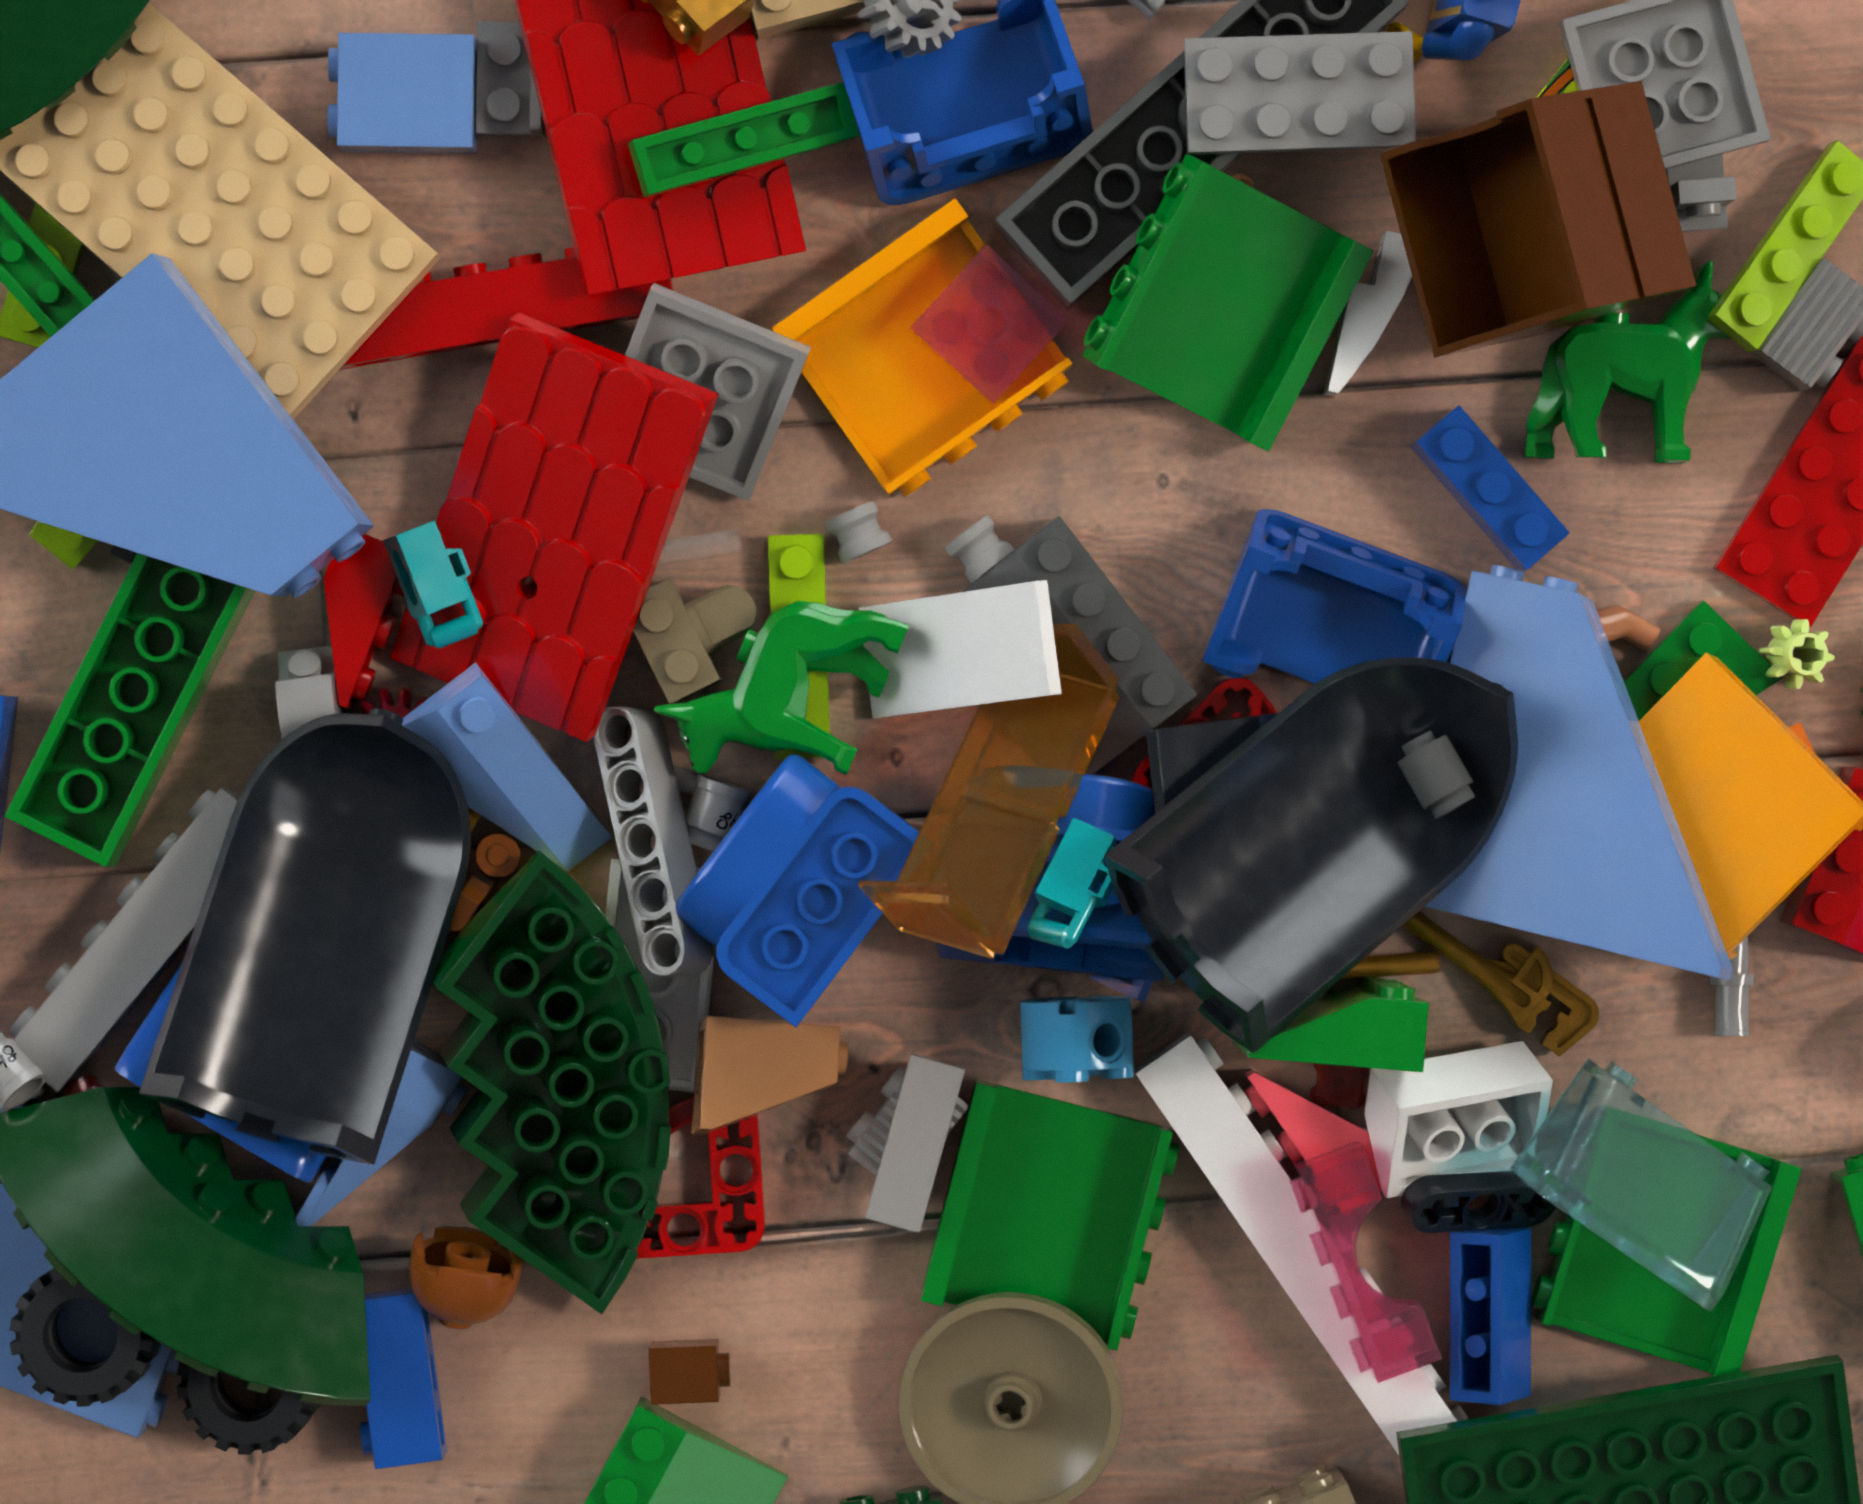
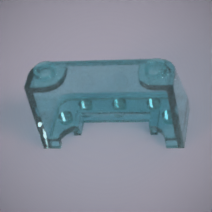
[1510,1058,1773,1312]

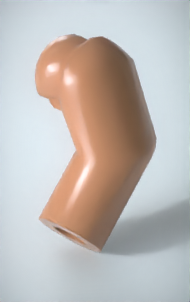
[1597,605,1661,653]

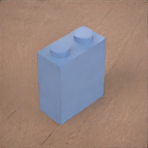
[327,33,478,154]

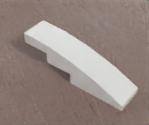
[1323,231,1412,397]

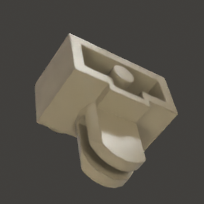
[633,578,757,704]

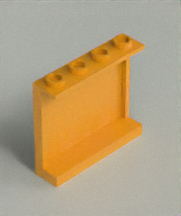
[771,198,1073,498]
[1638,653,1863,960]

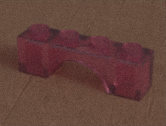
[1289,1141,1442,1383]

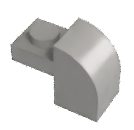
[1666,155,1737,232]
[275,645,342,739]

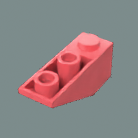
[1243,1069,1381,1216]

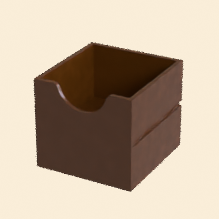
[1379,81,1696,358]

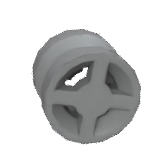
[824,501,892,564]
[944,515,1014,584]

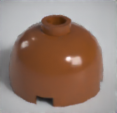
[409,1226,524,1329]

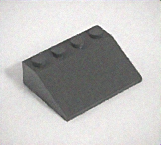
[962,516,1198,774]

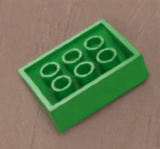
[1232,977,1429,1072]
[583,1396,788,1504]

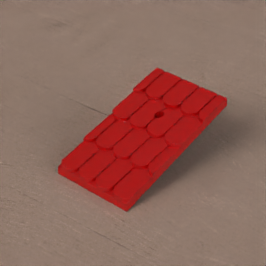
[514,0,806,295]
[390,312,719,743]

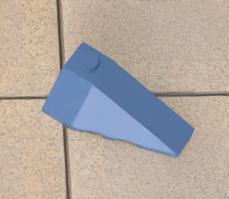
[402,663,612,871]
[296,1039,469,1226]

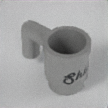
[673,765,751,851]
[0,1031,47,1112]

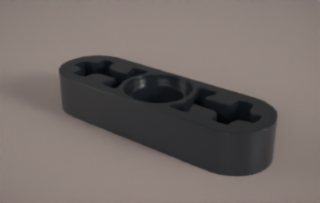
[1401,1170,1557,1233]

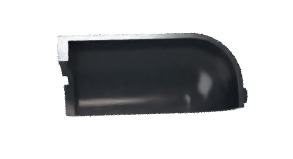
[1105,657,1518,1053]
[139,708,471,1165]

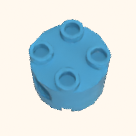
[1020,996,1134,1083]

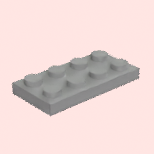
[1184,31,1416,155]

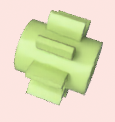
[1759,619,1835,689]

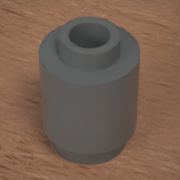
[1397,730,1475,819]

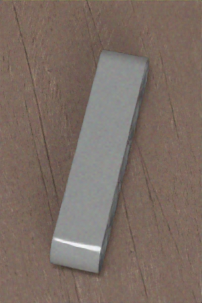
[593,706,713,976]

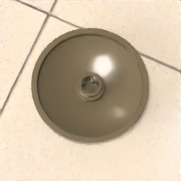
[898,1292,1124,1504]

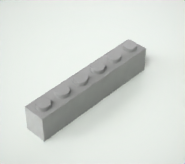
[9,787,240,1092]

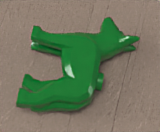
[1523,260,1732,464]
[654,600,910,775]

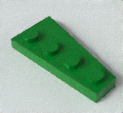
[1623,600,1783,721]

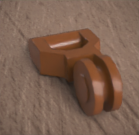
[448,833,520,936]

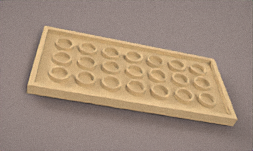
[0,2,441,420]

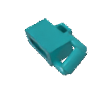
[383,520,483,649]
[1027,817,1117,949]

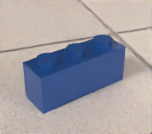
[1410,405,1570,571]
[1450,1228,1531,1405]
[360,1288,447,1469]

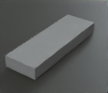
[865,1053,965,1233]

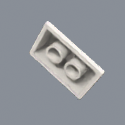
[1364,1041,1553,1199]

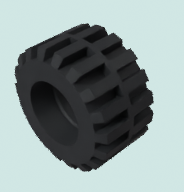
[9,1268,161,1407]
[177,1362,320,1455]

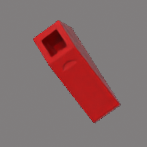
[323,534,405,709]

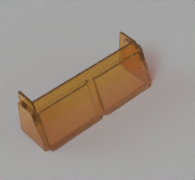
[858,624,1120,959]

